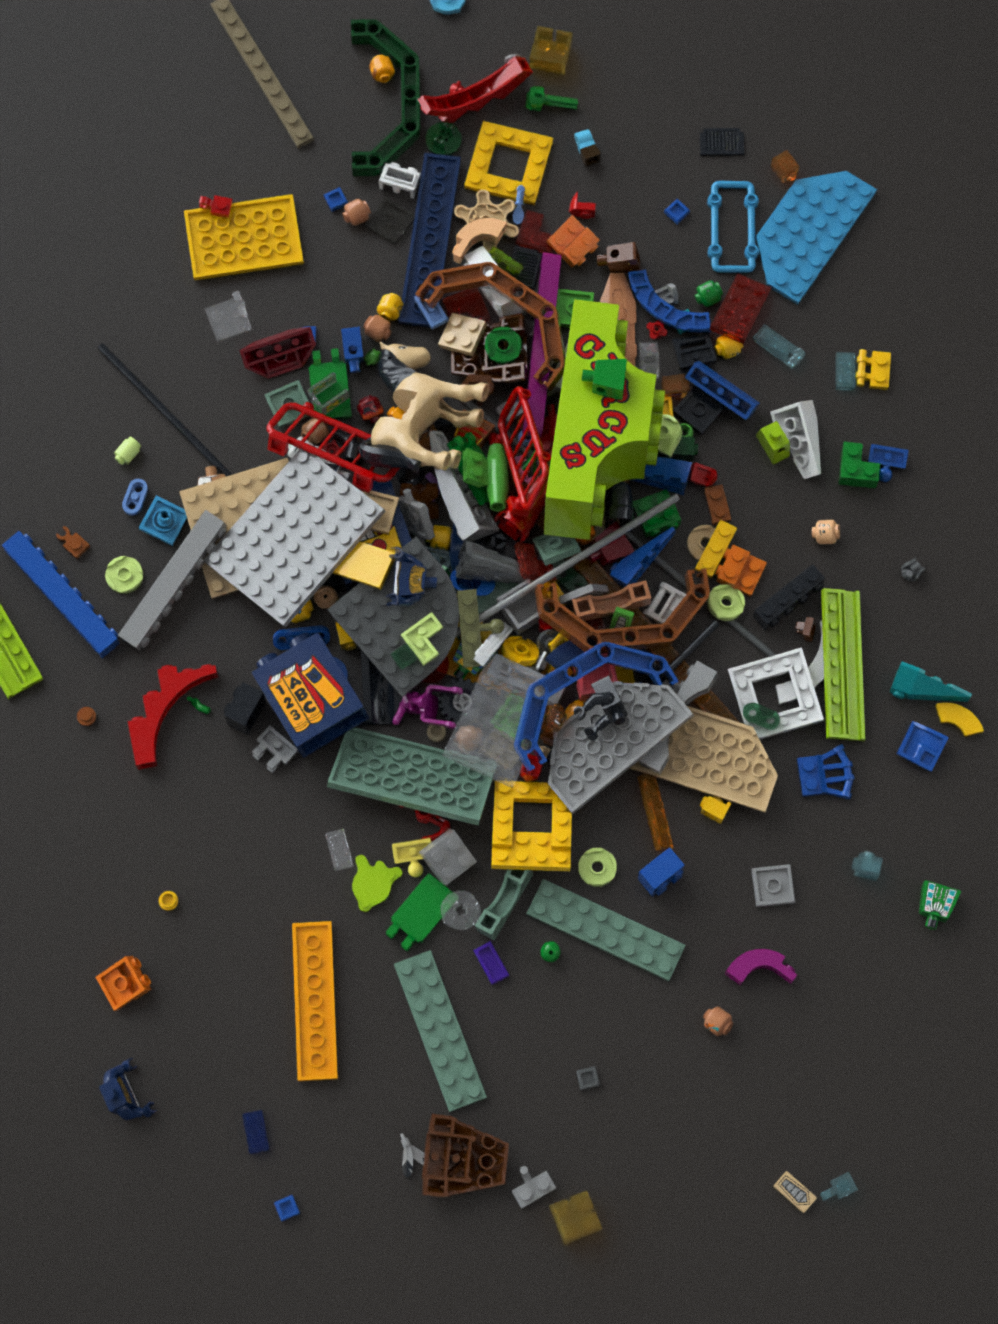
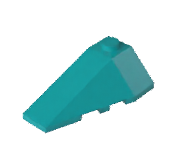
[889,662,972,702]

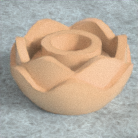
[314,586,338,609]

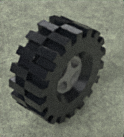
[438,678,486,729]

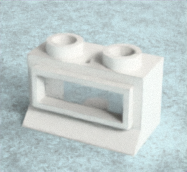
[378,162,421,199]

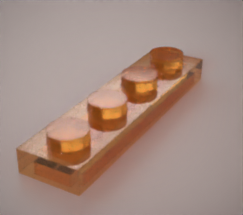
[637,774,674,851]

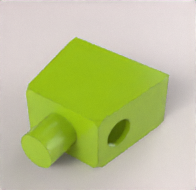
[756,421,790,465]

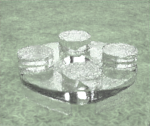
[441,891,481,930]

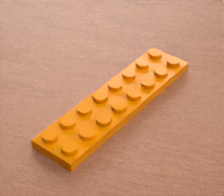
[292,921,338,1082]

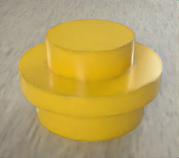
[159,891,178,911]

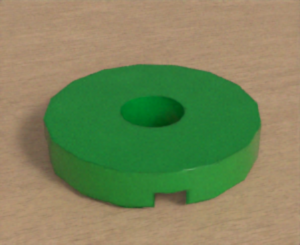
[485,326,522,364]

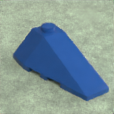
[610,527,676,588]

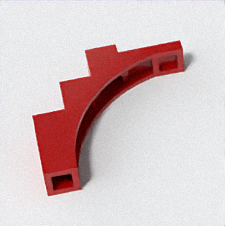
[418,56,533,123]

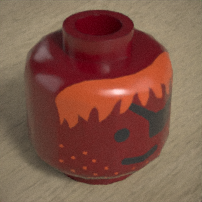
[356,395,384,424]

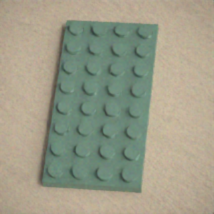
[327,727,497,826]

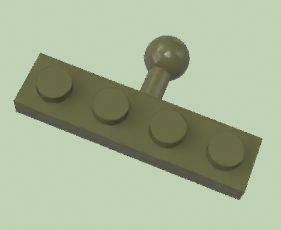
[457,589,504,668]

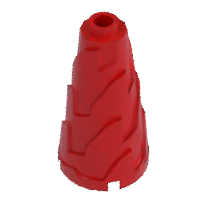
[494,475,548,542]

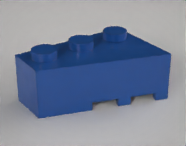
[630,457,692,495]

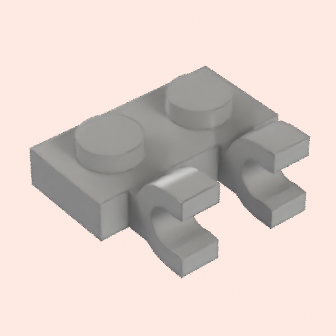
[252,725,299,773]

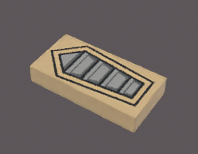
[773,1171,817,1214]

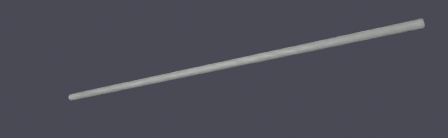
[456,494,680,638]

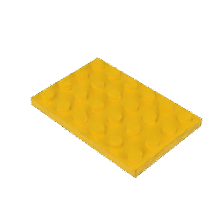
[184,194,304,281]

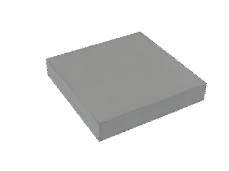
[559,584,609,605]
[751,864,796,908]

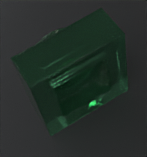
[390,643,417,671]

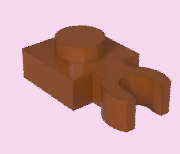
[56,526,90,559]

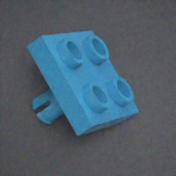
[139,495,187,546]

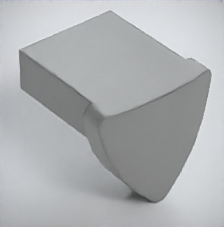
[655,283,679,305]

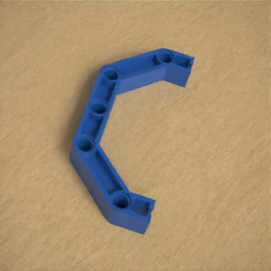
[514,642,679,771]

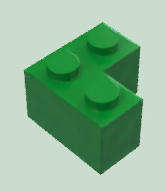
[838,442,880,489]

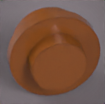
[77,707,96,726]

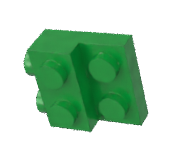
[633,489,681,538]

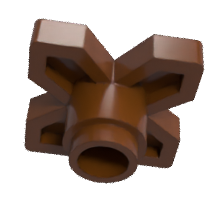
[400,483,439,519]

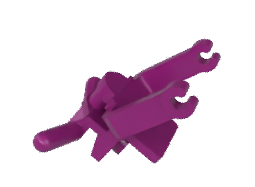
[392,685,463,729]

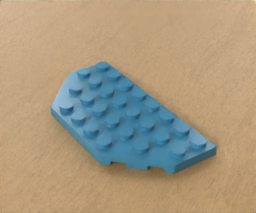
[756,171,877,305]

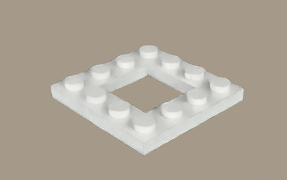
[728,647,824,740]

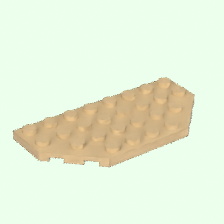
[629,706,778,813]

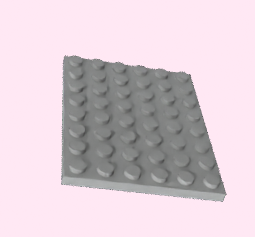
[204,449,386,627]

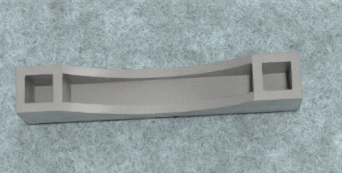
[639,661,718,775]

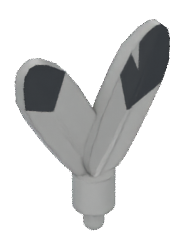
[400,1133,424,1178]

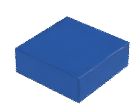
[324,187,348,212]
[664,199,690,224]
[274,1195,300,1222]

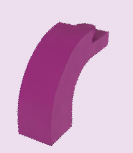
[725,949,797,986]

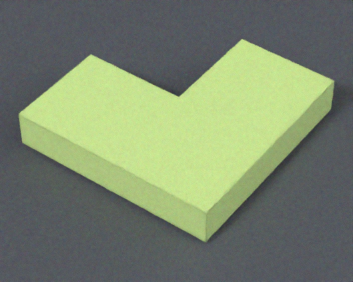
[401,612,443,666]

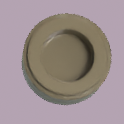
[427,725,446,743]

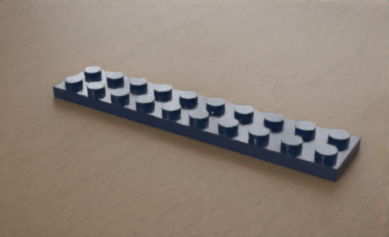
[399,153,461,328]

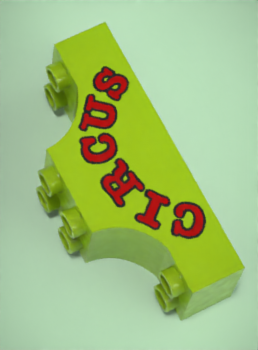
[544,299,665,540]

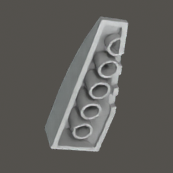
[429,431,499,541]

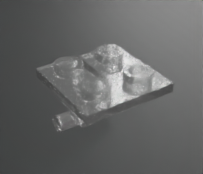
[205,291,252,342]

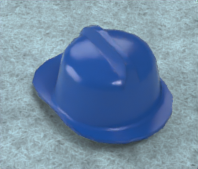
[450,569,495,596]

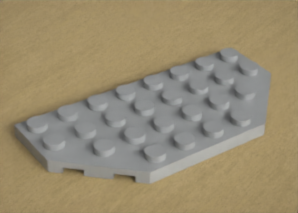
[548,681,694,814]

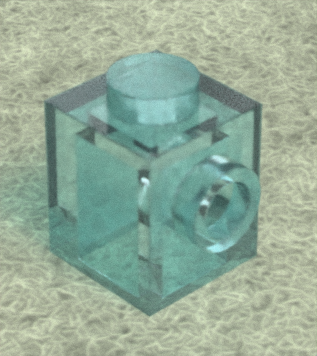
[852,851,883,881]

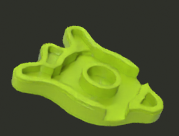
[352,855,402,912]

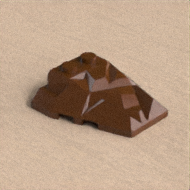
[451,313,529,383]
[422,1114,509,1198]

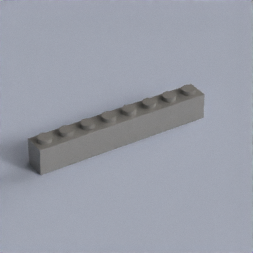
[118,510,227,650]

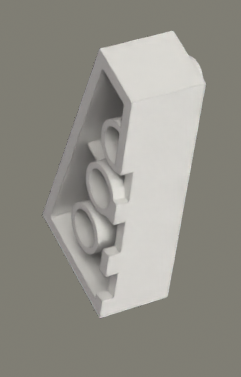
[464,245,524,318]

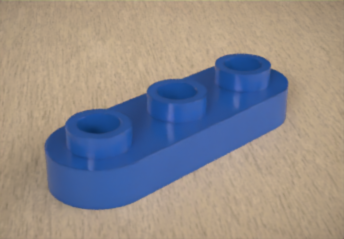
[273,625,330,650]

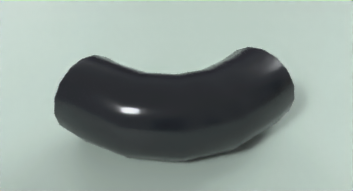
[333,418,363,465]

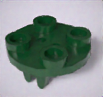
[425,122,462,156]

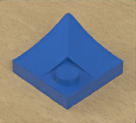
[896,721,949,772]

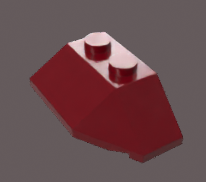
[239,327,316,379]

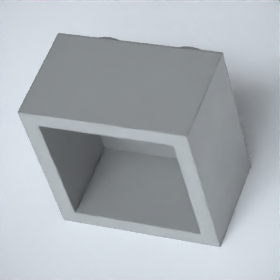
[497,578,550,636]
[419,829,477,885]

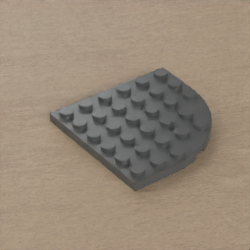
[327,537,459,698]

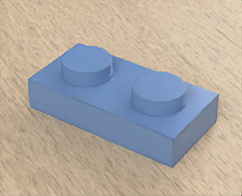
[414,290,448,330]

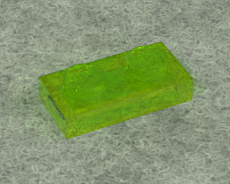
[489,246,524,274]

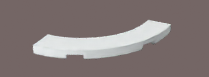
[775,621,824,705]

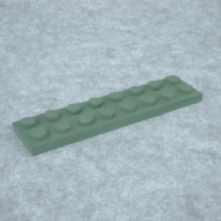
[526,879,686,981]
[394,950,487,1112]

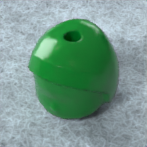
[540,941,561,962]

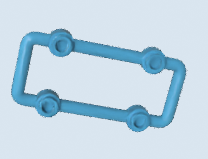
[707,181,759,273]

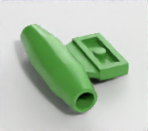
[463,443,509,512]

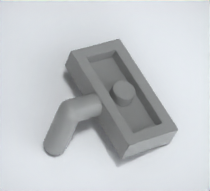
[511,1166,556,1209]

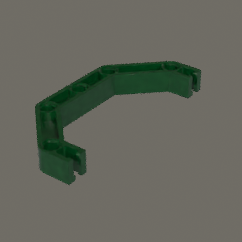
[351,19,420,176]

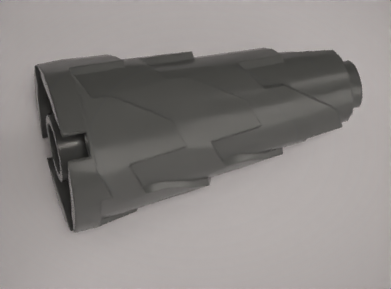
[455,540,532,584]

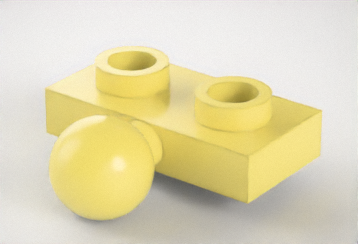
[392,837,431,878]

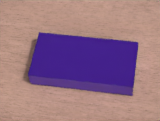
[473,941,509,985]

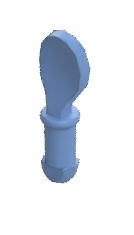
[513,185,525,225]

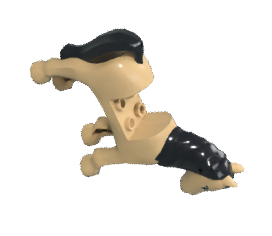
[358,341,489,474]

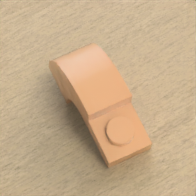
[452,218,507,264]

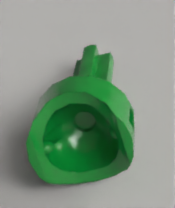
[525,86,578,111]

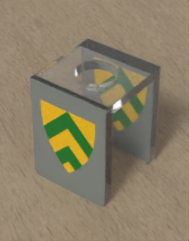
[307,372,349,415]

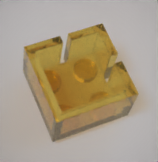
[530,26,573,75]
[549,1190,602,1246]

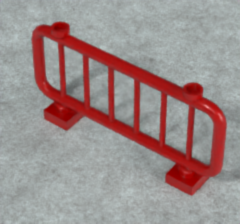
[488,386,551,517]
[266,402,401,493]

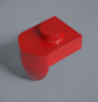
[569,192,596,219]
[688,462,718,487]
[519,754,544,782]

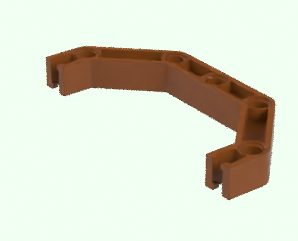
[415,262,566,391]
[535,568,710,653]

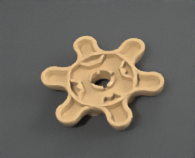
[454,189,519,253]

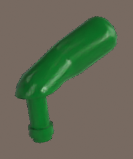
[187,696,211,714]

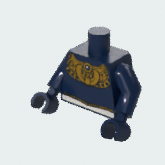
[386,547,437,607]
[99,1058,157,1120]

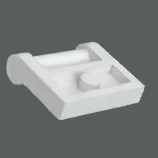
[642,582,686,624]

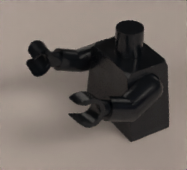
[574,676,628,741]

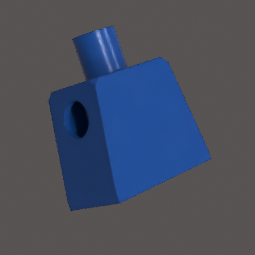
[341,327,364,373]

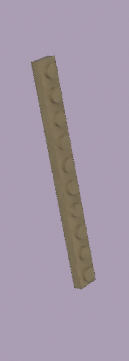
[210,0,314,148]

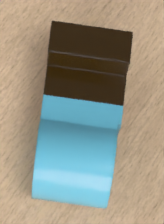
[574,129,601,167]

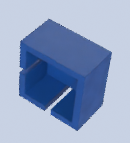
[638,847,685,897]

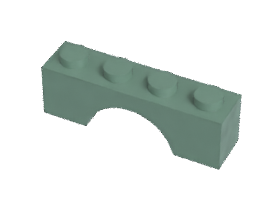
[475,869,534,941]

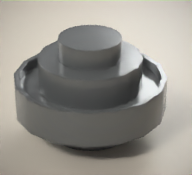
[536,629,559,656]

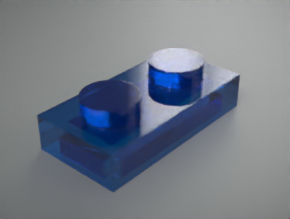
[242,1110,270,1154]

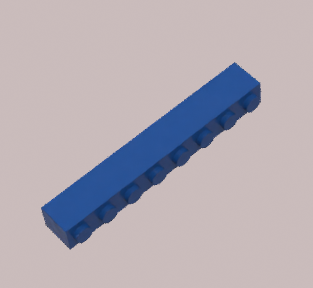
[2,531,120,658]

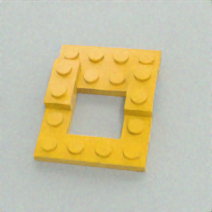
[491,781,572,871]

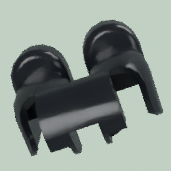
[594,481,634,531]

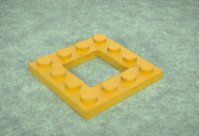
[464,121,553,206]

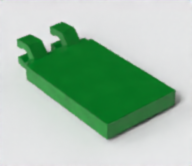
[309,348,352,419]
[447,432,489,506]
[386,873,459,951]

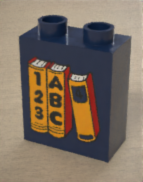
[251,632,370,758]

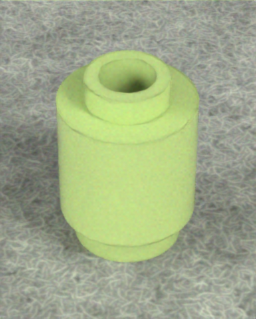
[114,437,141,465]

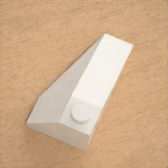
[770,400,821,479]

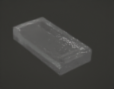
[325,828,354,872]

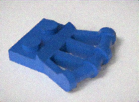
[797,744,855,799]

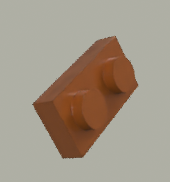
[704,484,731,525]

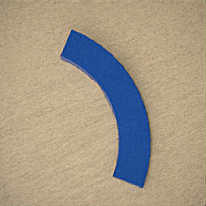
[628,270,712,333]

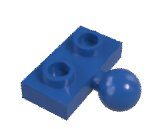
[868,444,909,482]

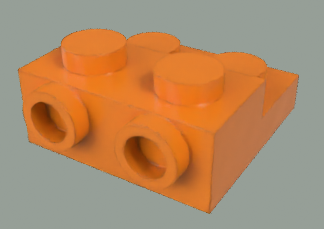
[546,215,600,268]
[715,545,767,597]
[96,956,152,1011]

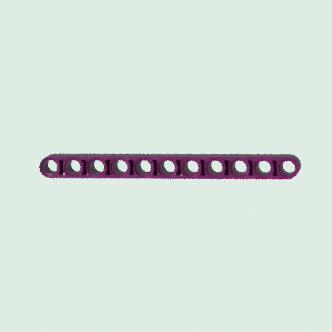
[522,252,561,438]

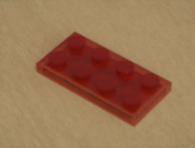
[709,273,771,344]

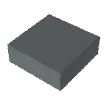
[576,1066,600,1091]

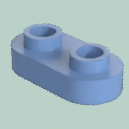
[122,479,148,516]

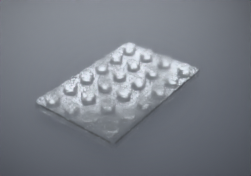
[442,653,558,788]

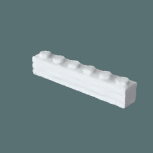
[473,622,513,666]

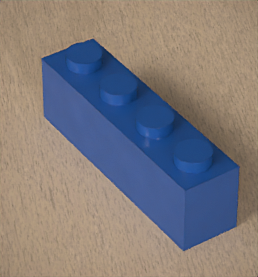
[685,361,760,420]

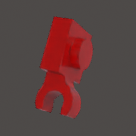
[199,195,233,218]

